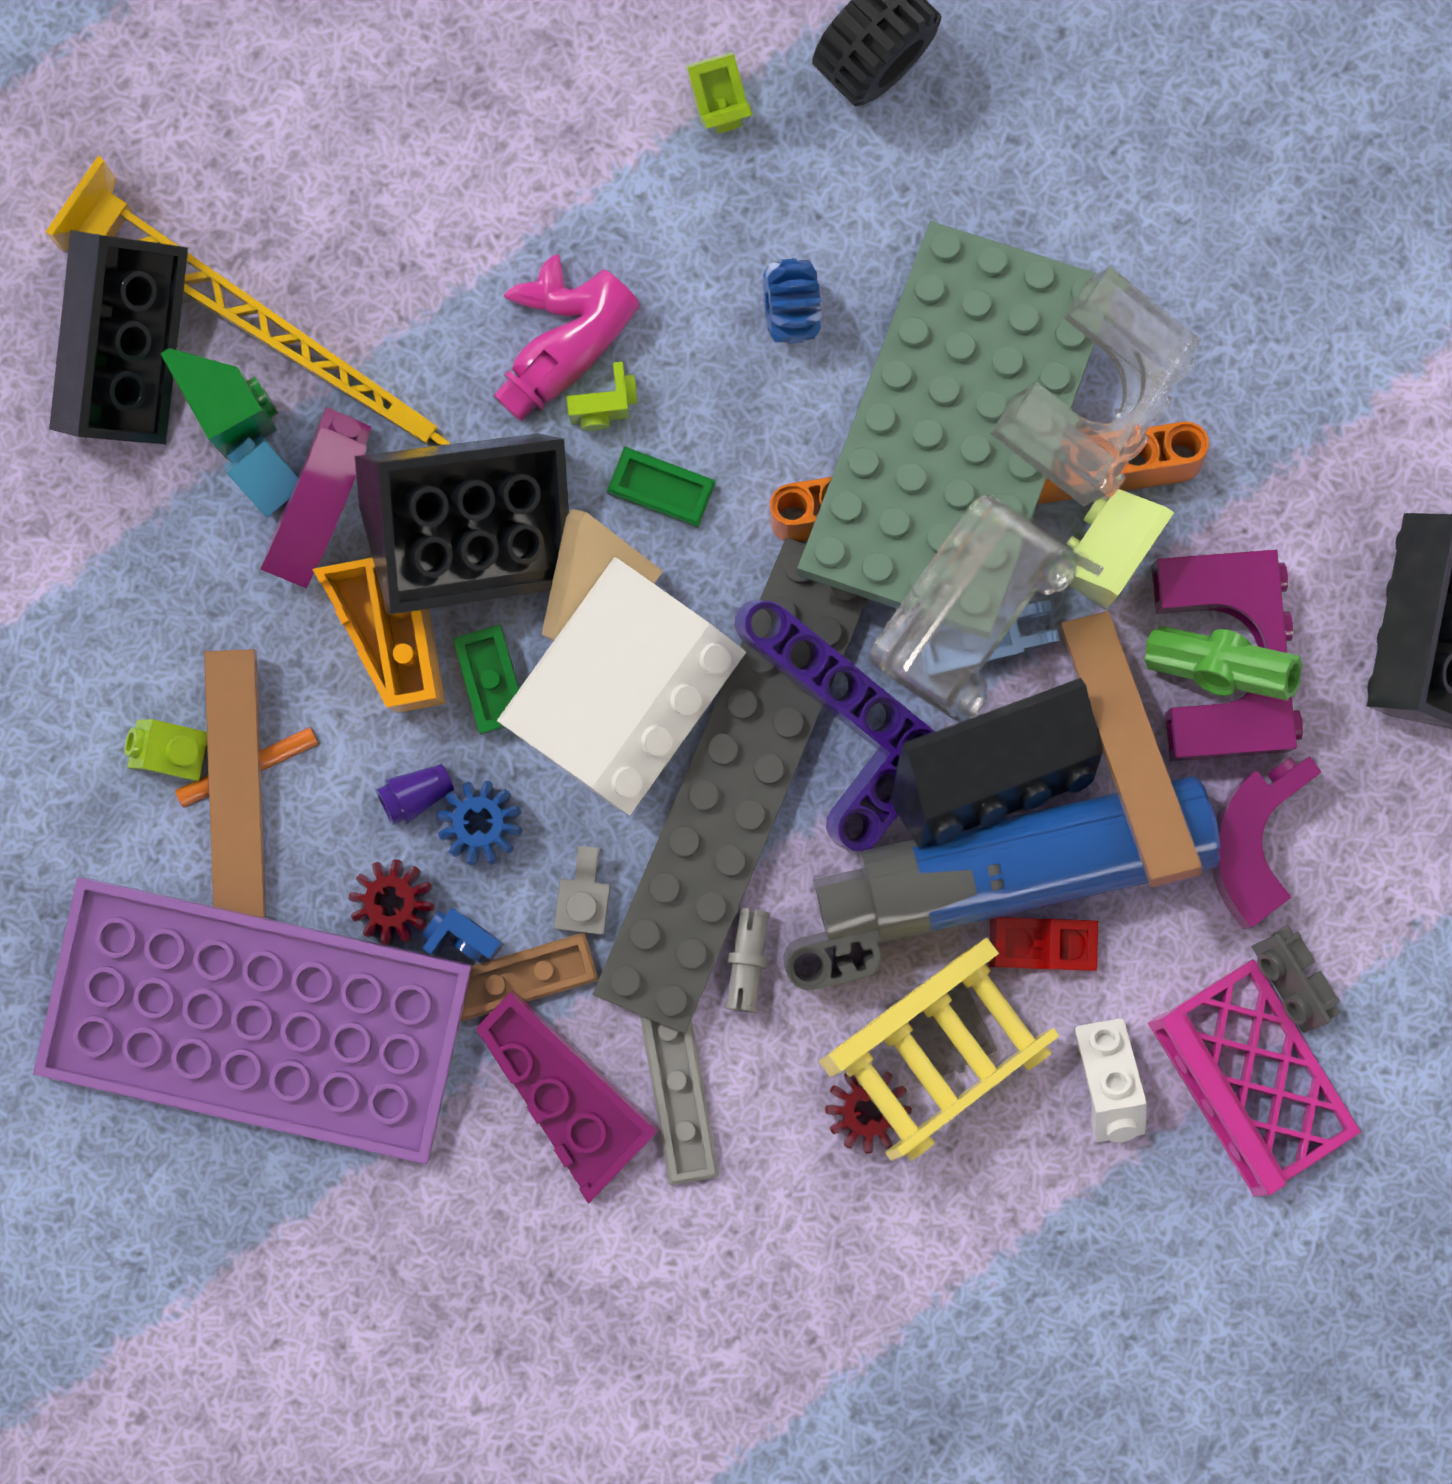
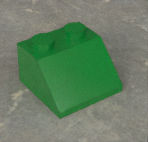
[160,348,278,459]

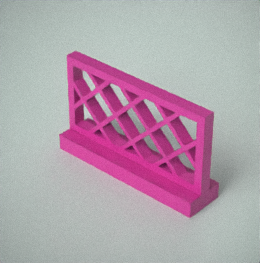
[1148,959,1361,1197]

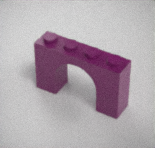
[1151,549,1303,762]

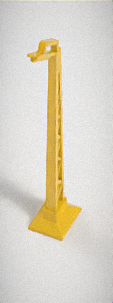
[45,155,450,445]

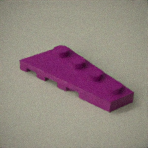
[476,990,659,1204]

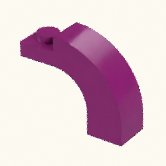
[260,407,372,589]
[1212,756,1322,929]

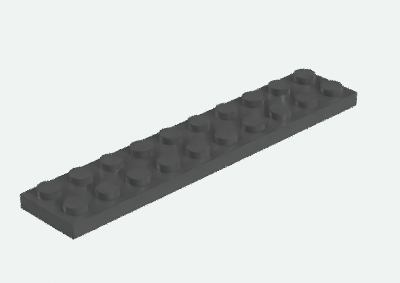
[592,538,867,1034]

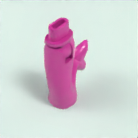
[493,254,641,422]

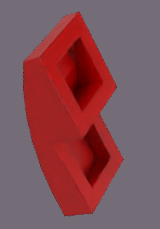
[989,917,1098,971]

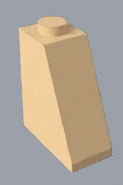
[542,509,663,643]

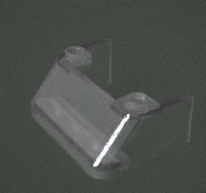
[870,495,1104,722]

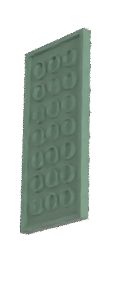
[797,221,1117,639]

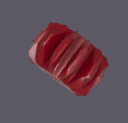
[349,859,435,945]
[825,1071,912,1154]

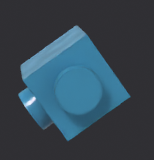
[224,434,299,518]

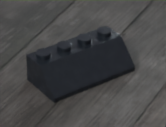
[49,230,188,445]
[1366,513,1452,729]
[890,678,1103,848]

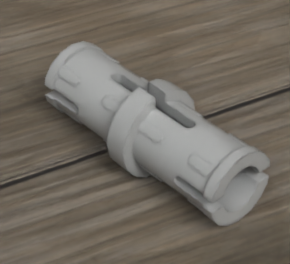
[725,908,770,1013]

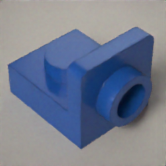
[422,908,504,962]

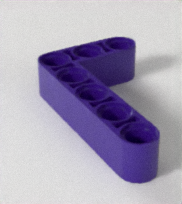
[734,600,935,851]

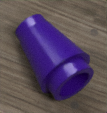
[376,764,454,825]

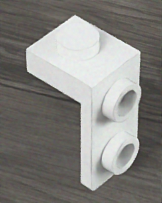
[1075,1019,1147,1143]

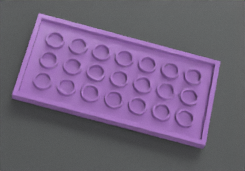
[33,877,473,1164]

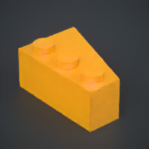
[313,558,446,713]

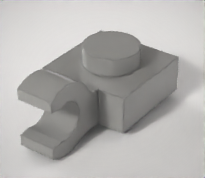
[554,846,611,935]

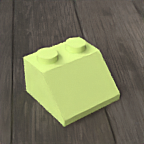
[1055,488,1174,610]

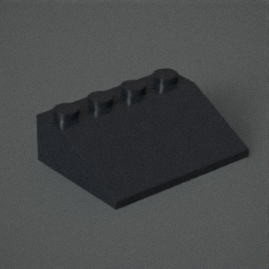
[355,433,569,615]

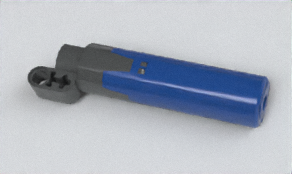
[783,776,1220,990]

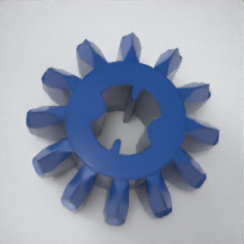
[762,258,822,344]
[437,781,523,866]

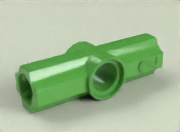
[1144,626,1303,701]

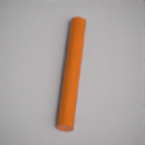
[175,726,319,808]

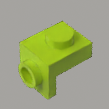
[685,52,753,133]
[567,361,638,431]
[124,719,207,781]

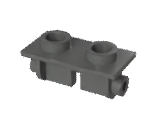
[1251,925,1341,1033]

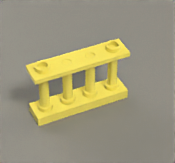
[819,937,1059,1161]

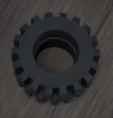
[812,0,942,107]

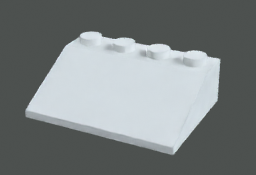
[497,557,746,816]

